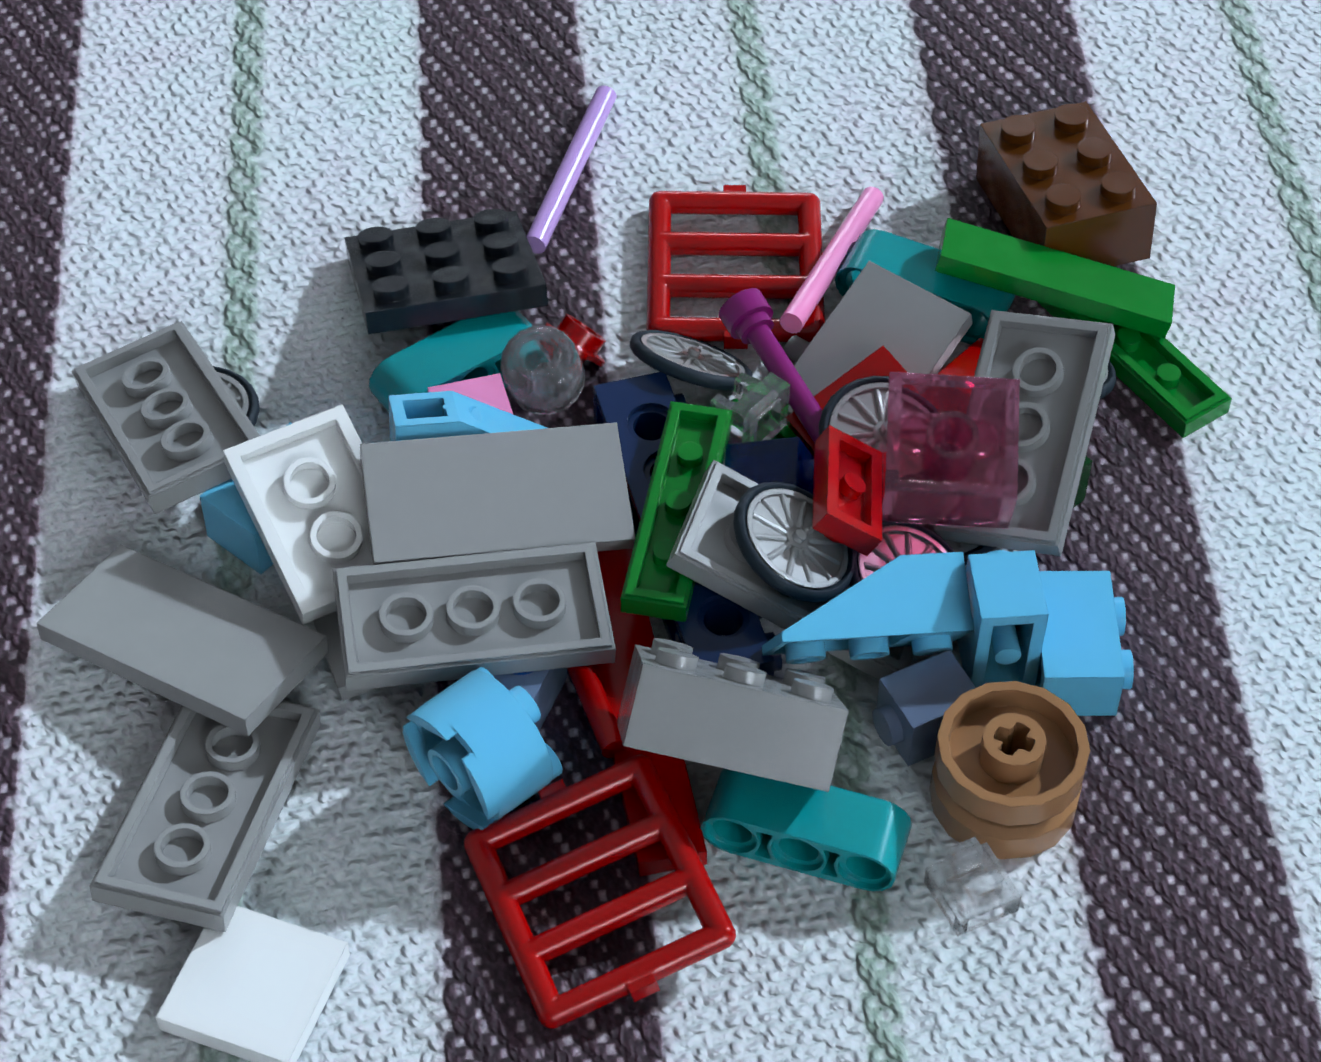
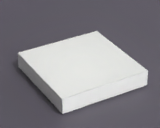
[156,906,350,1062]

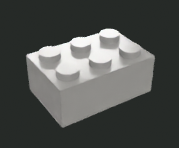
[617,638,849,792]

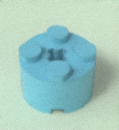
[403,667,563,830]

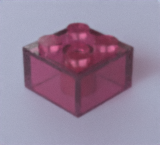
[882,372,1020,529]

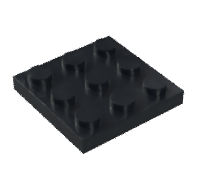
[344,209,548,335]

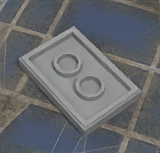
[769,261,972,417]

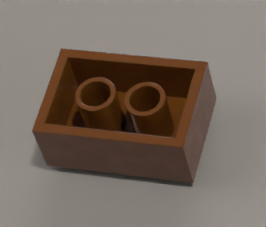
[976,101,1157,266]

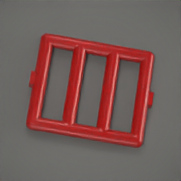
[646,185,825,349]
[464,754,736,1029]

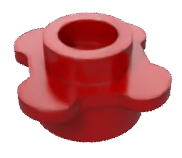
[543,314,606,368]

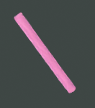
[780,187,884,333]

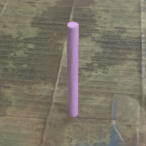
[526,86,617,254]

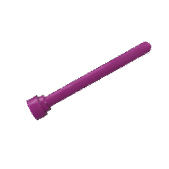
[719,288,892,520]

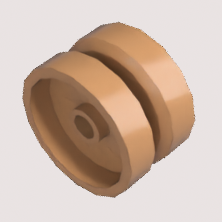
[929,681,1090,859]

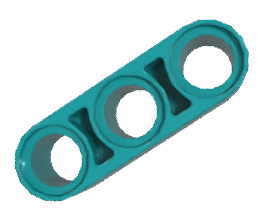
[835,229,1016,344]
[369,311,549,412]
[701,768,912,891]

